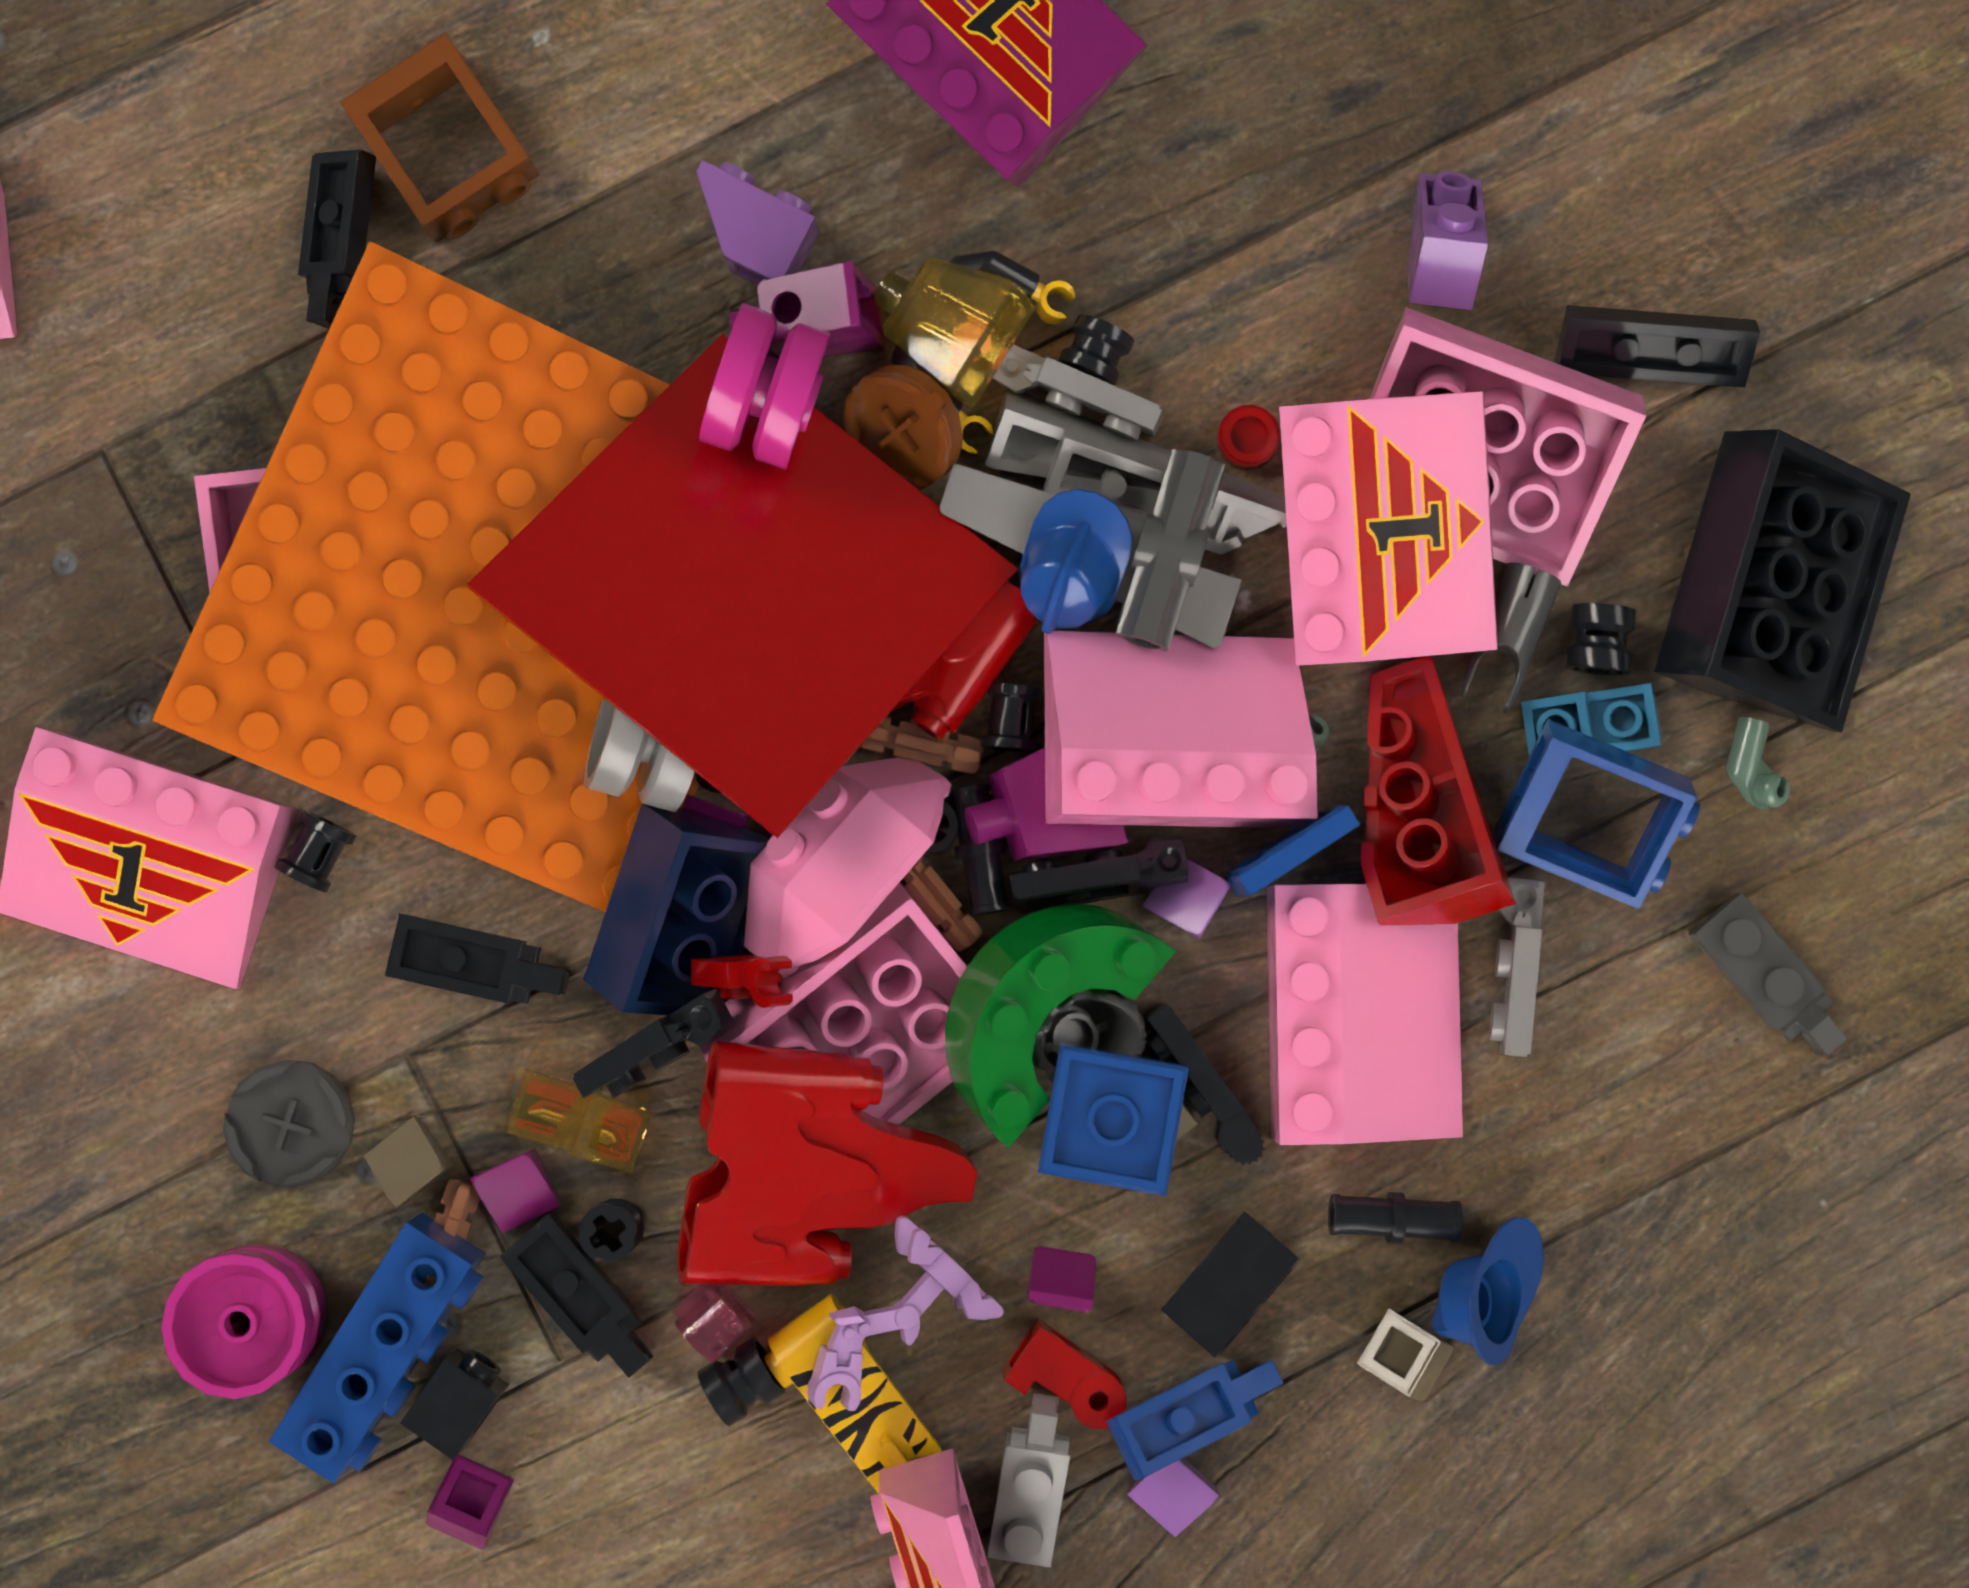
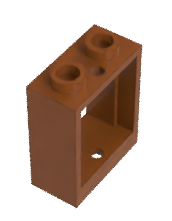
[340,33,539,243]

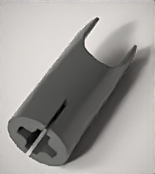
[1462,562,1561,713]

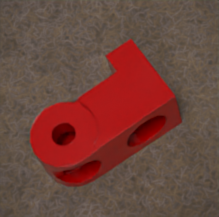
[1002,1318,1127,1429]

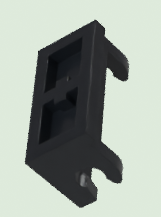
[1161,1211,1301,1358]

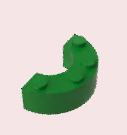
[945,904,1176,1148]

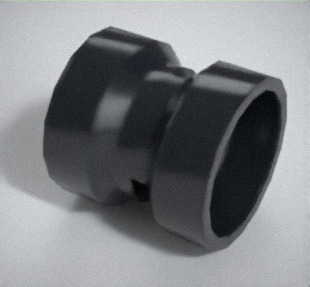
[1566,603,1637,675]
[697,1337,785,1427]

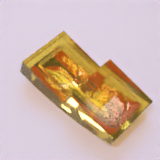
[505,1068,652,1174]

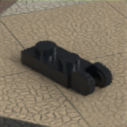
[1143,1002,1265,1165]

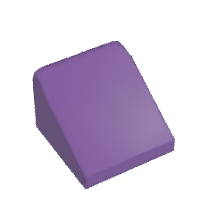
[1142,859,1231,939]
[1127,1458,1220,1537]

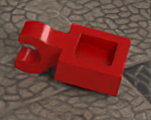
[691,954,793,1008]

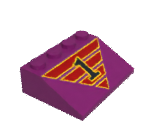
[826,0,1148,187]

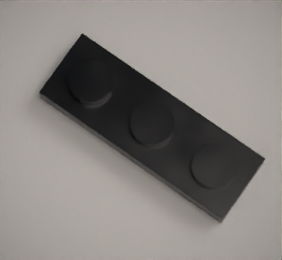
[1555,305,1760,388]

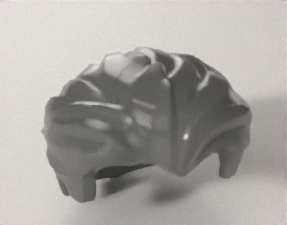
[1032,989,1147,1084]

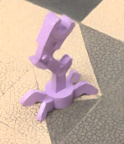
[807,1216,1004,1411]

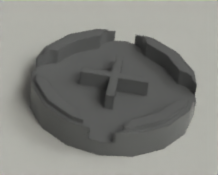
[223,1060,355,1189]

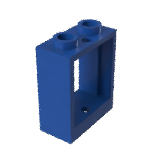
[1494,719,1700,909]

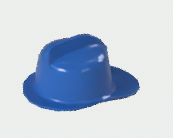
[1020,489,1133,634]
[1432,1217,1544,1365]

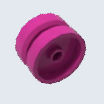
[699,303,831,470]
[161,1243,328,1399]

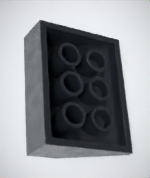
[1654,429,1911,733]

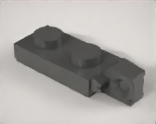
[1689,893,1847,1055]

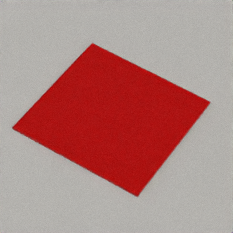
[467,334,1018,838]

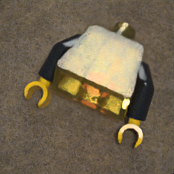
[875,251,1075,454]

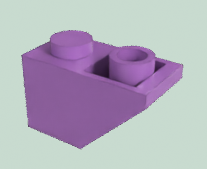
[697,160,819,285]
[1407,171,1488,310]

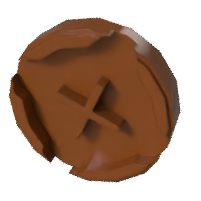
[842,365,963,490]

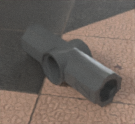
[1115,449,1225,652]

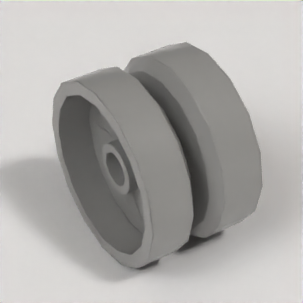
[584,698,695,812]

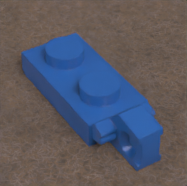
[1106,1360,1284,1481]

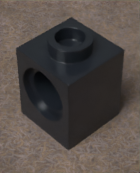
[400,1348,510,1460]

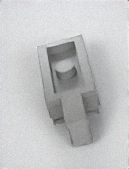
[990,341,1163,441]
[1489,878,1545,1057]
[987,1393,1071,1568]

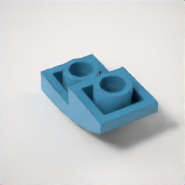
[1521,683,1663,759]

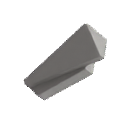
[984,389,1287,555]
[940,463,1242,648]

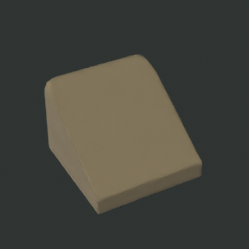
[364,1115,454,1209]
[1357,1309,1454,1402]

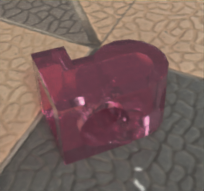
[673,1284,759,1363]

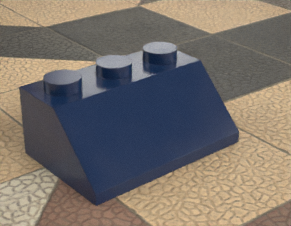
[583,803,770,1016]

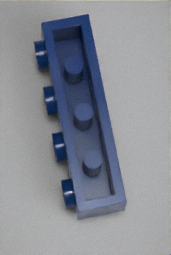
[268,1212,486,1484]

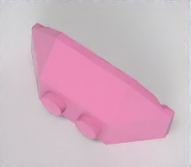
[744,757,952,979]

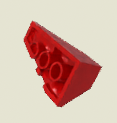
[1360,656,1516,925]

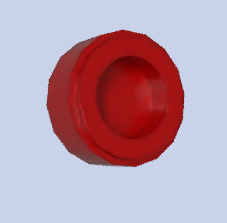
[1216,404,1280,470]

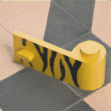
[764,1294,942,1494]

